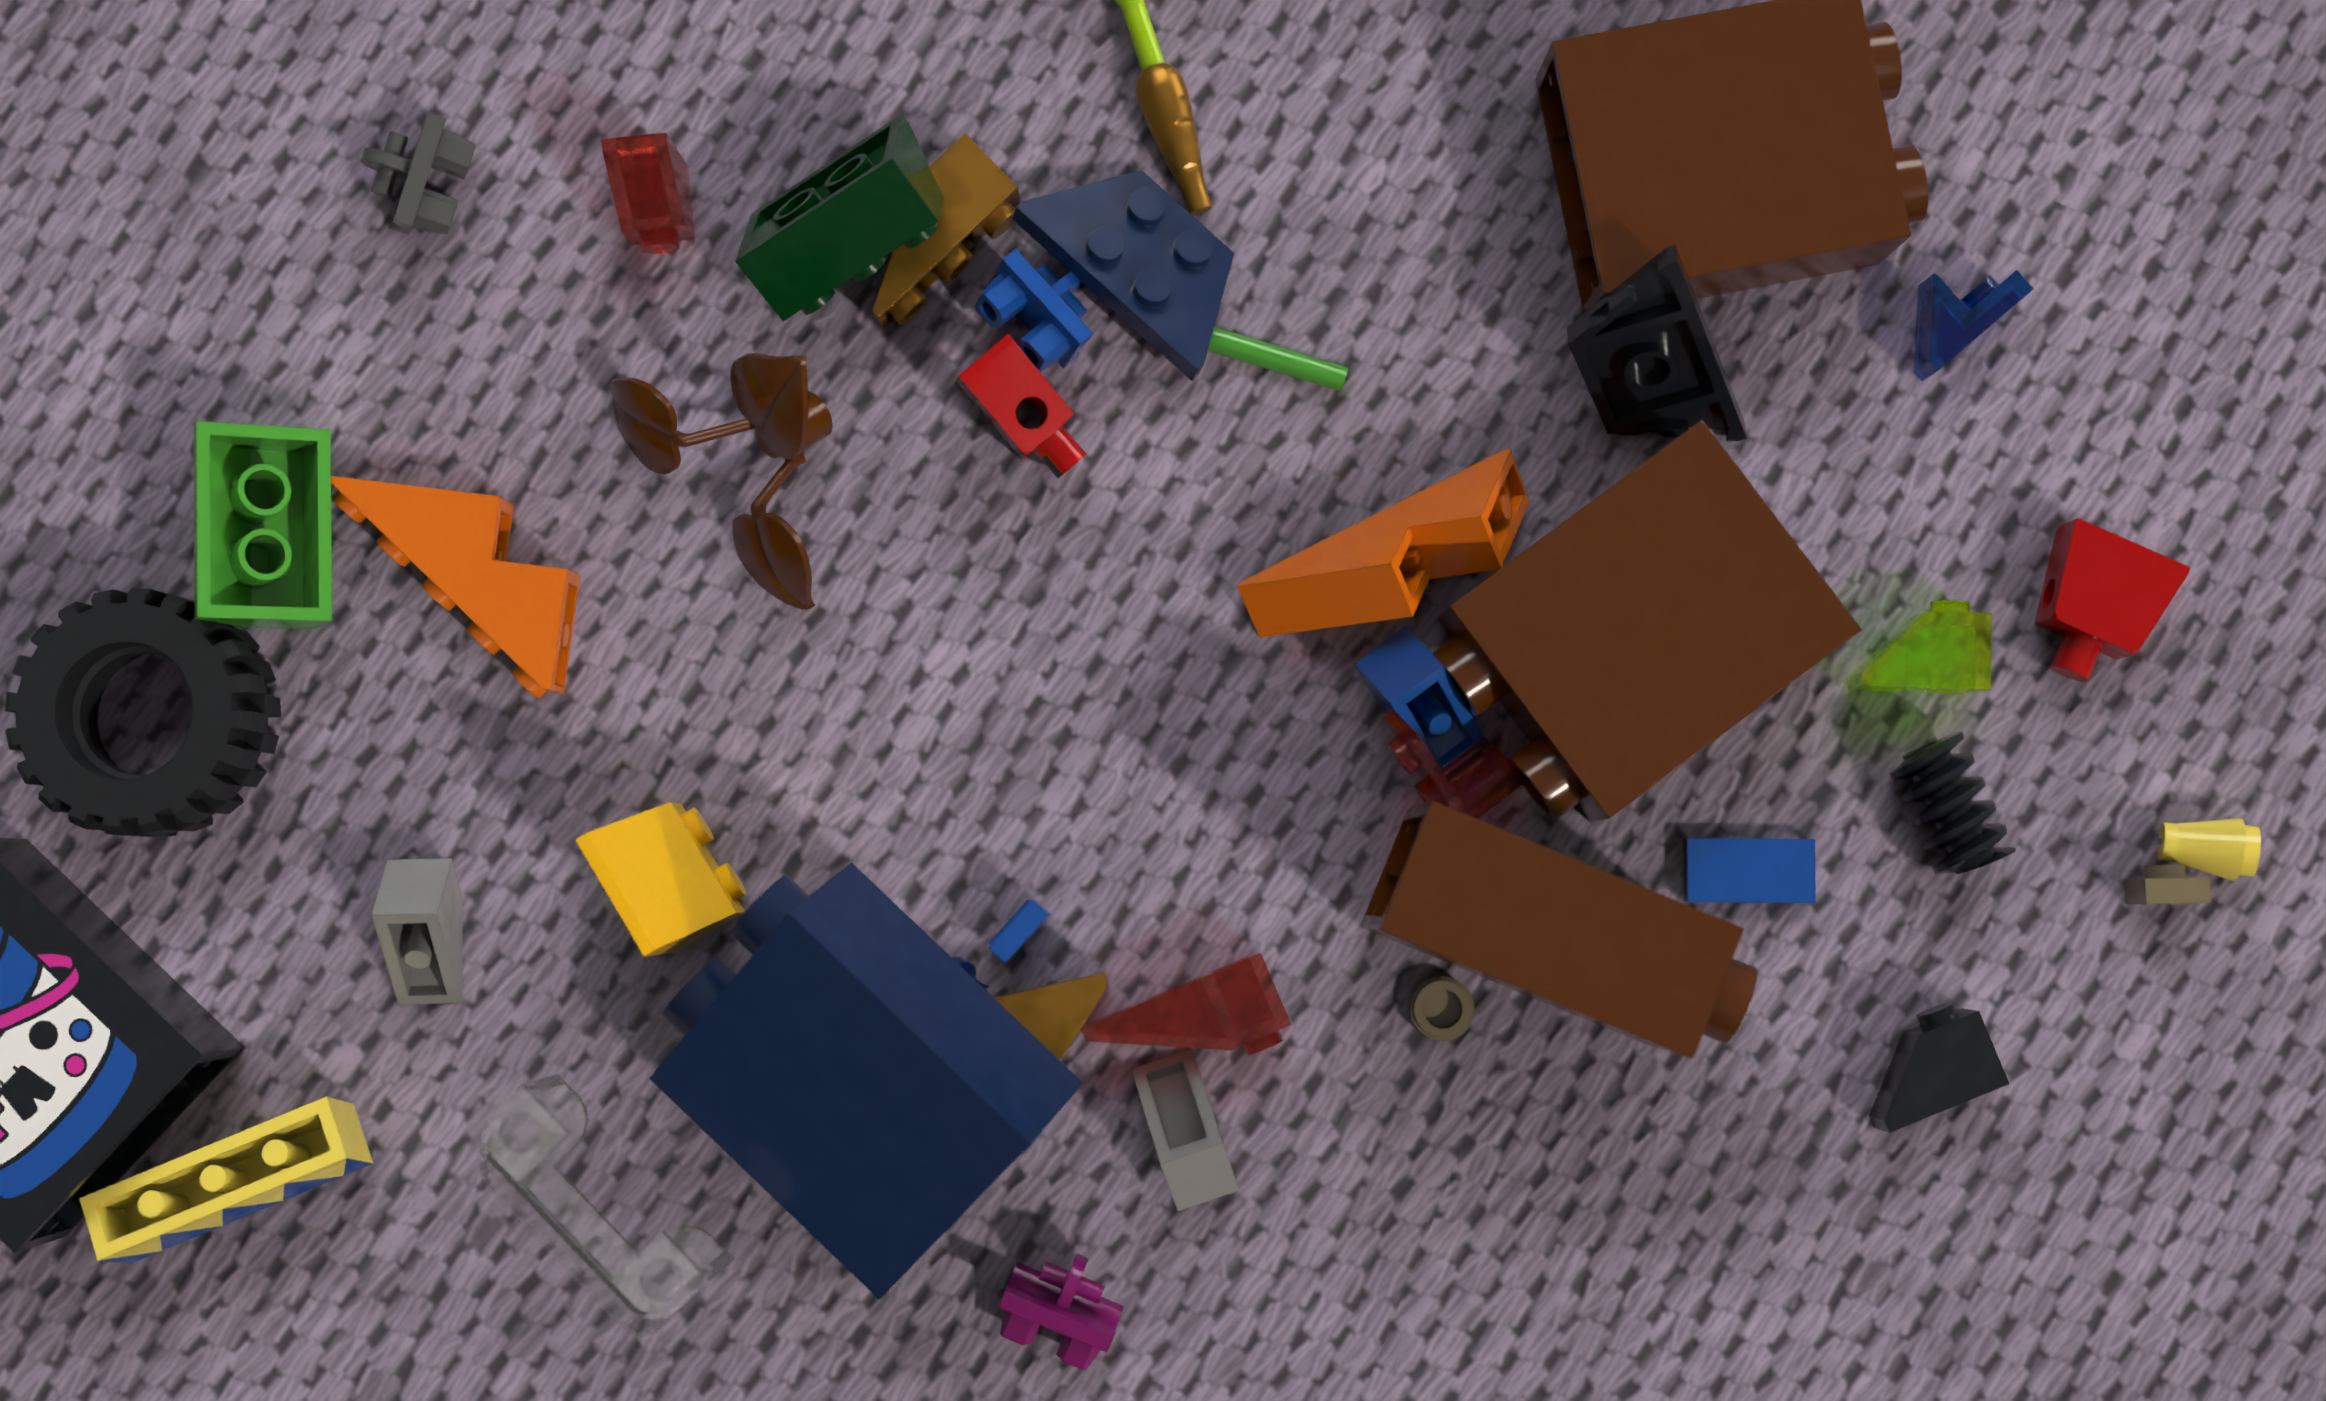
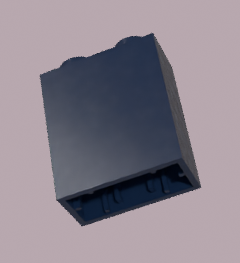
[649,862,1083,1300]

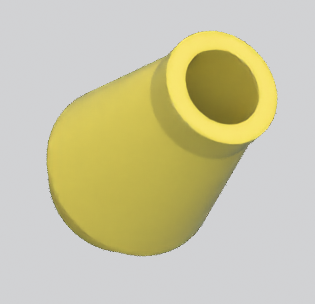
[2157,818,2261,882]

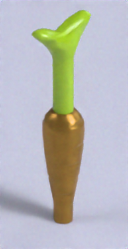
[1114,0,1212,215]

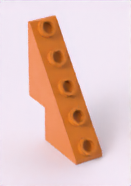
[1237,449,1530,637]
[331,476,580,699]

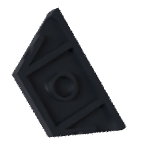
[1567,245,1747,441]

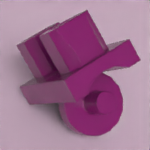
[998,1253,1124,1370]

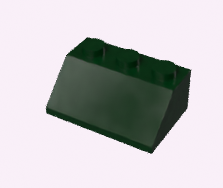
[735,114,943,321]

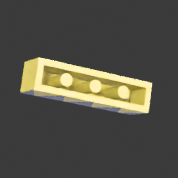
[79,1096,373,1263]

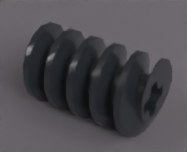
[1890,731,2016,874]

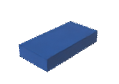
[1684,838,1816,903]

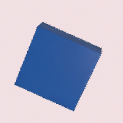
[988,899,1051,963]

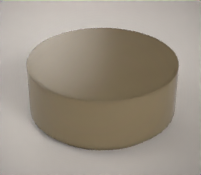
[1409,976,1475,1041]

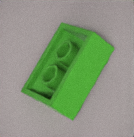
[194,421,332,629]

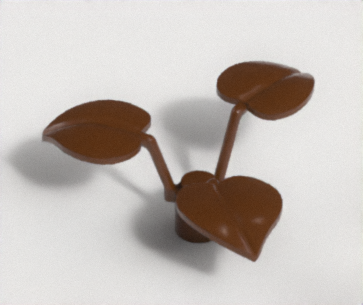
[610,353,833,610]

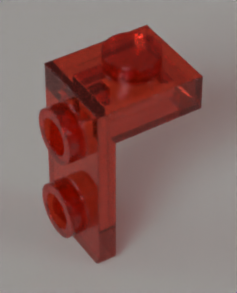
[1383,710,1525,819]

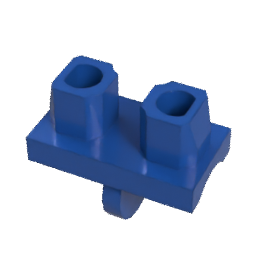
[975,249,1093,371]

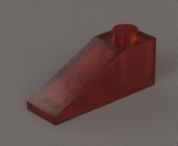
[1081,951,1291,1055]

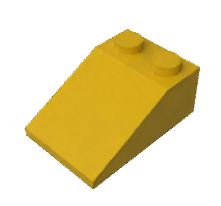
[575,802,747,957]

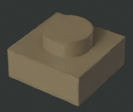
[2124,864,2211,904]

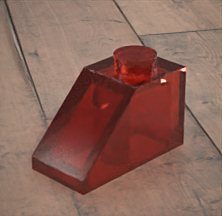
[601,133,695,254]

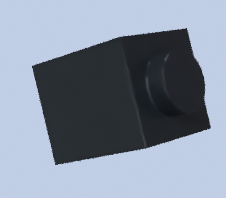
[1869,1002,2010,1133]

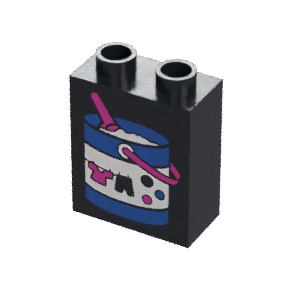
[0,838,245,1253]

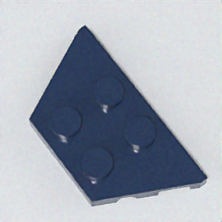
[1012,170,1234,381]

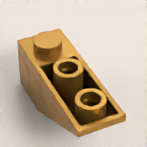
[872,133,1021,329]

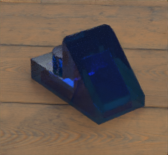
[1914,270,2034,381]

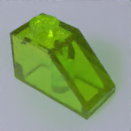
[1847,600,1992,694]

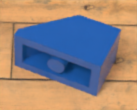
[1354,626,1488,782]

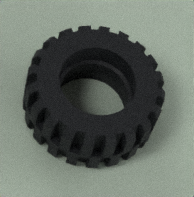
[5,588,281,837]

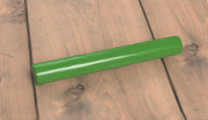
[1208,327,1349,392]

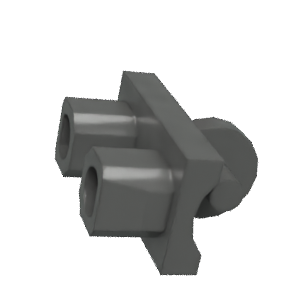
[360,112,476,235]

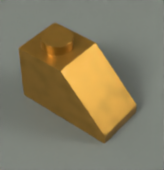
[994,972,1108,1061]

